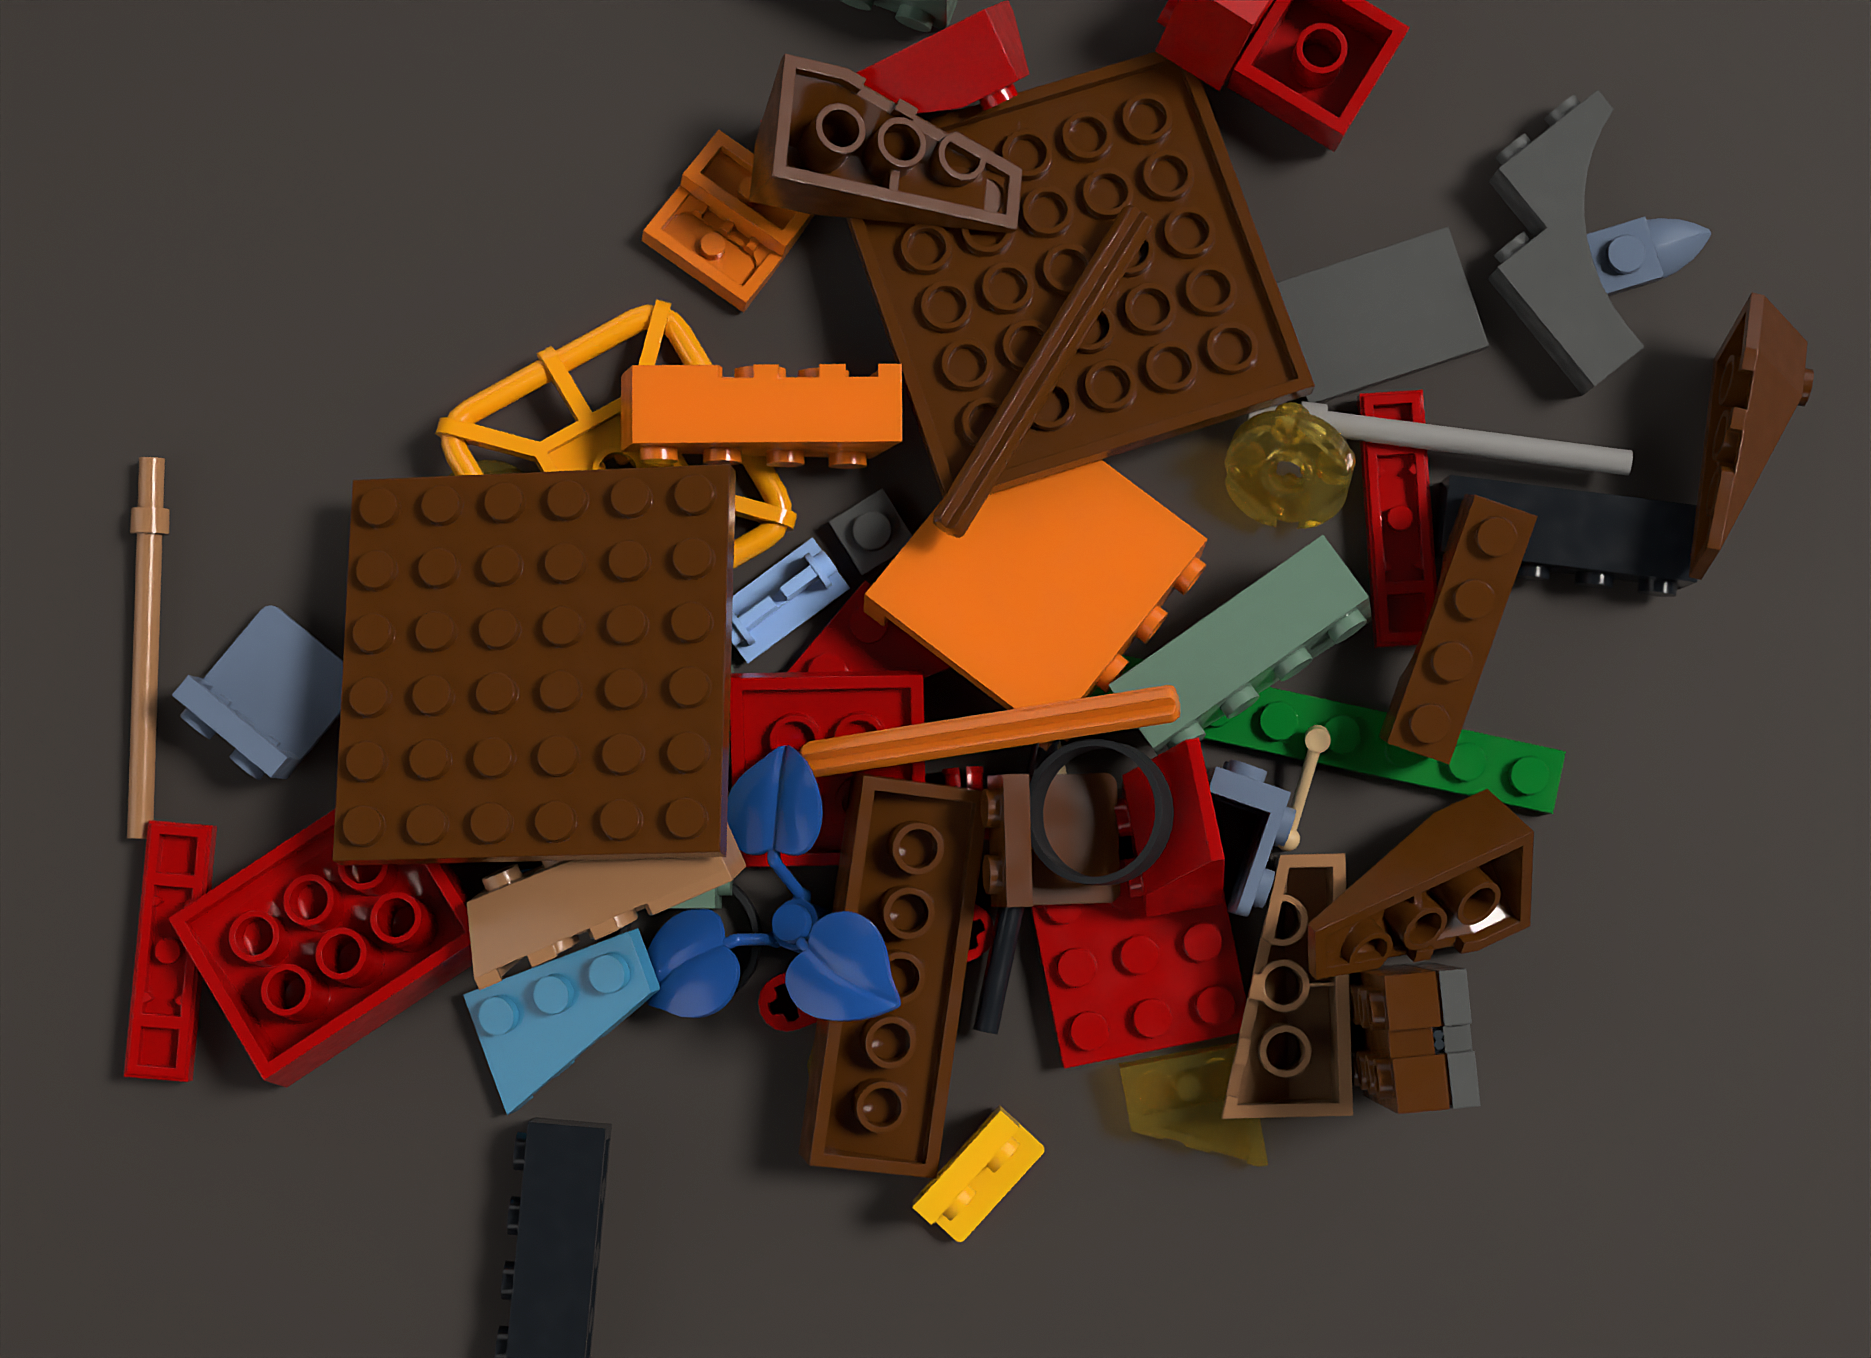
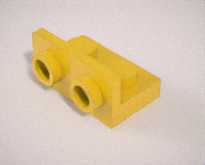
[912,1105,1044,1242]

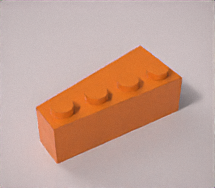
[621,364,902,469]

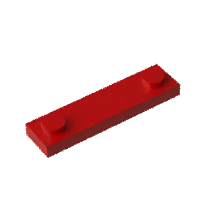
[1357,390,1437,648]
[124,820,217,1082]

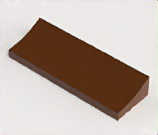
[798,772,986,1179]

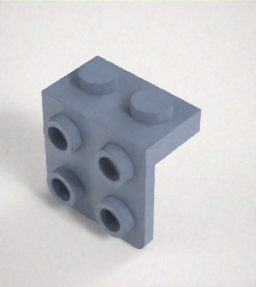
[172,605,343,780]
[1206,759,1296,917]

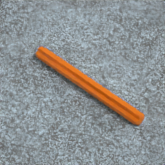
[800,685,1180,778]

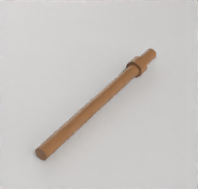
[127,457,170,839]

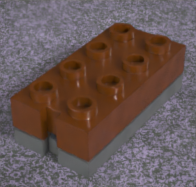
[1349,961,1481,1114]

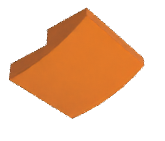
[641,130,814,313]

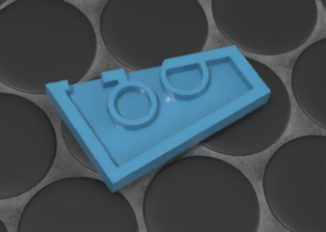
[463,928,660,1115]

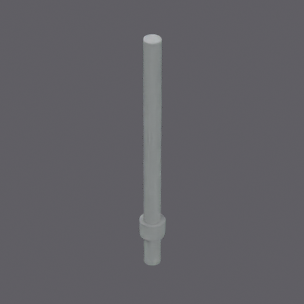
[1246,401,1633,476]

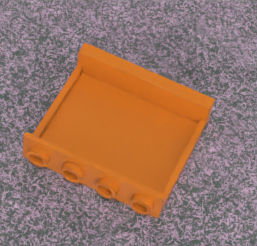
[864,459,1208,751]

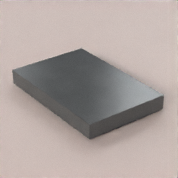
[1277,226,1489,403]

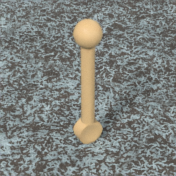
[1278,725,1331,851]

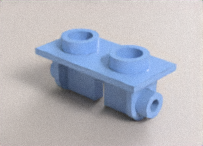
[732,537,850,664]

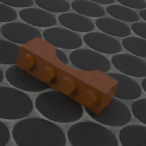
[1379,494,1538,764]

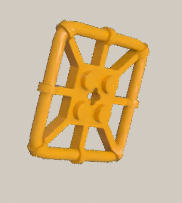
[435,299,797,569]

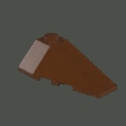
[749,53,1022,233]
[1689,292,1814,580]
[1308,789,1534,980]

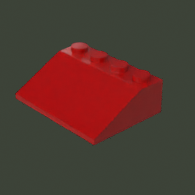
[168,809,473,1088]

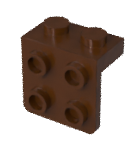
[981,773,1120,907]

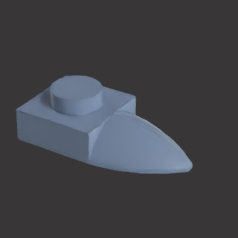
[1587,217,1711,296]

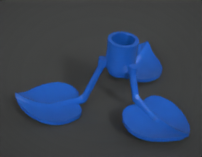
[646,745,901,1022]

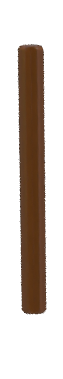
[933,205,1153,538]

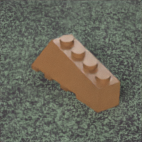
[467,822,746,990]
[1221,853,1353,1119]

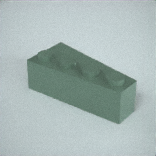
[1109,535,1372,756]

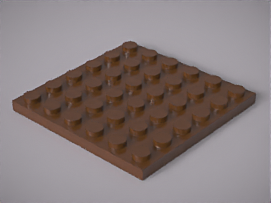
[846,51,1315,498]
[333,464,736,865]

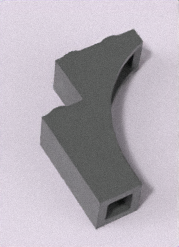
[1487,90,1645,396]

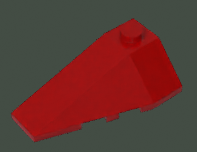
[760,0,1030,122]

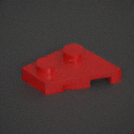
[788,580,952,679]

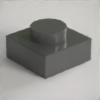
[829,488,912,577]

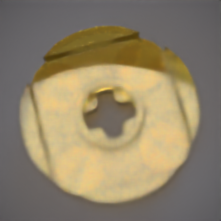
[1225,402,1356,529]

